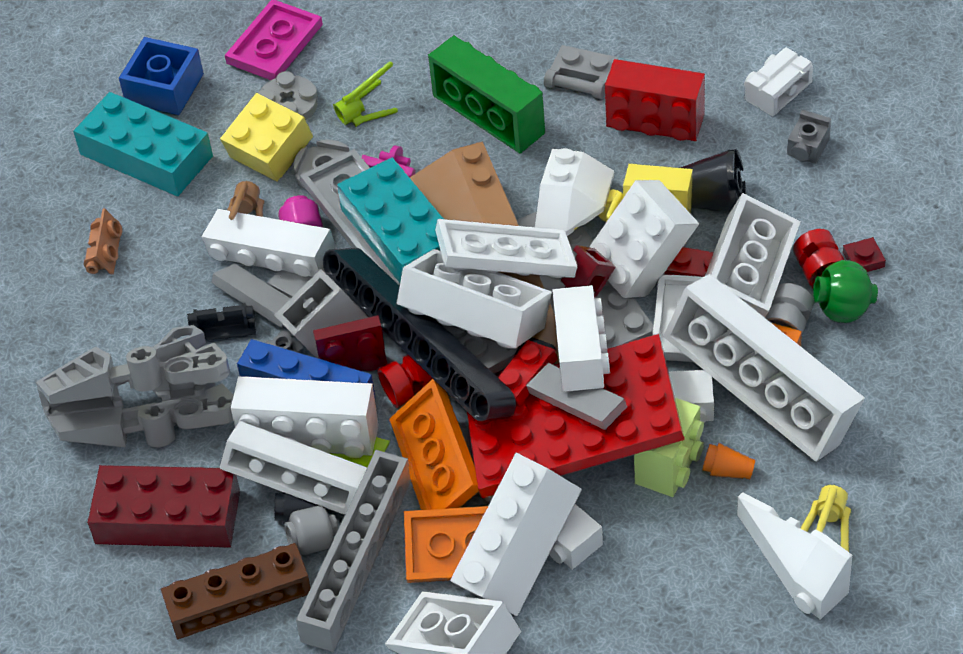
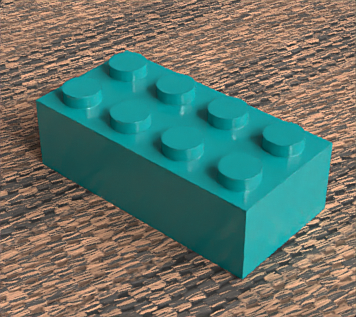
[73,91,213,197]
[337,157,444,283]

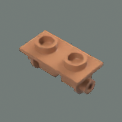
[84,208,122,274]

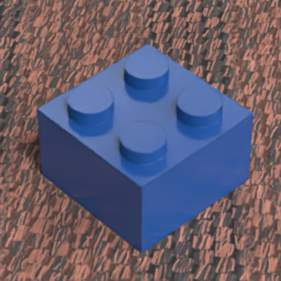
[119,37,204,115]

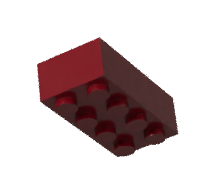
[87,465,240,548]

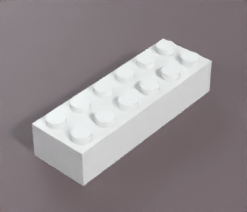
[663,274,865,462]

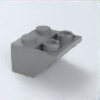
[274,269,368,358]

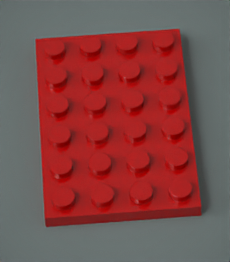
[467,334,685,498]

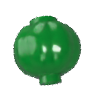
[813,260,878,323]

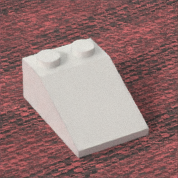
[385,591,521,654]

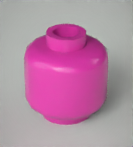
[278,195,323,227]

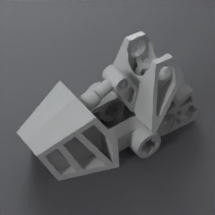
[36,325,234,448]

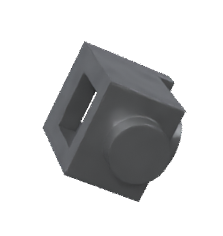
[787,110,831,164]

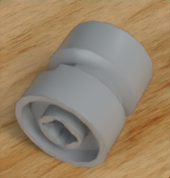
[765,283,814,334]

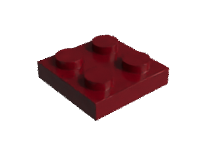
[313,315,387,372]

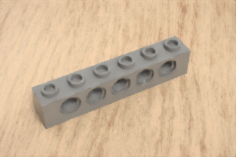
[296,450,411,652]

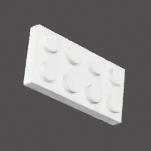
[435,219,577,278]

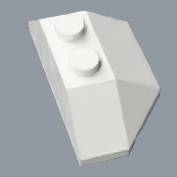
[535,148,614,236]

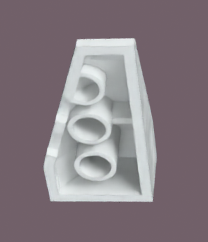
[737,492,852,619]

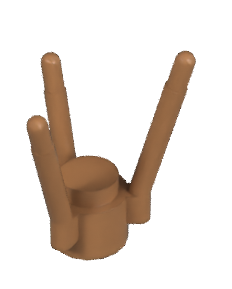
[227,181,264,220]

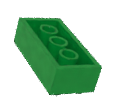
[428,35,545,154]

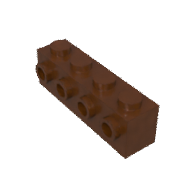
[160,543,311,640]

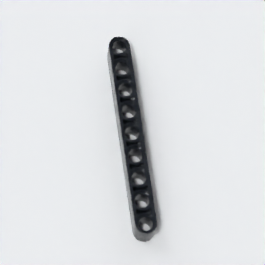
[323,248,516,421]

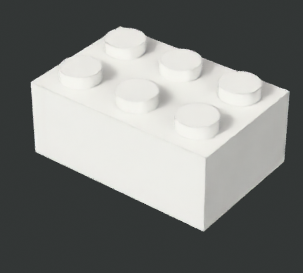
[590,180,699,298]

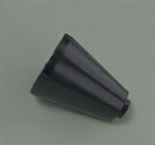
[680,149,746,212]

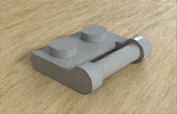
[544,45,619,100]

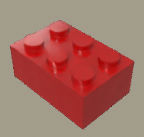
[605,59,705,141]

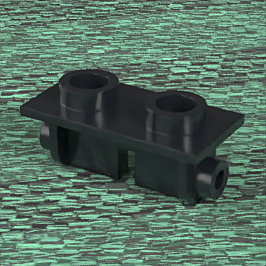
[187,303,256,341]

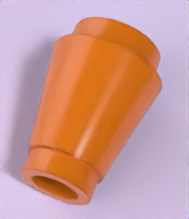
[702,443,755,480]

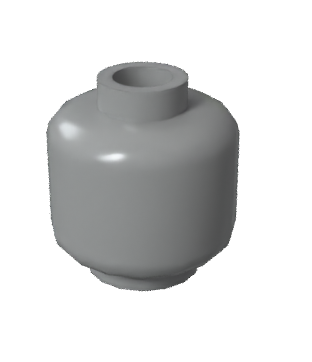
[285,506,338,555]

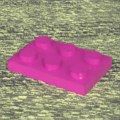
[225,0,323,80]

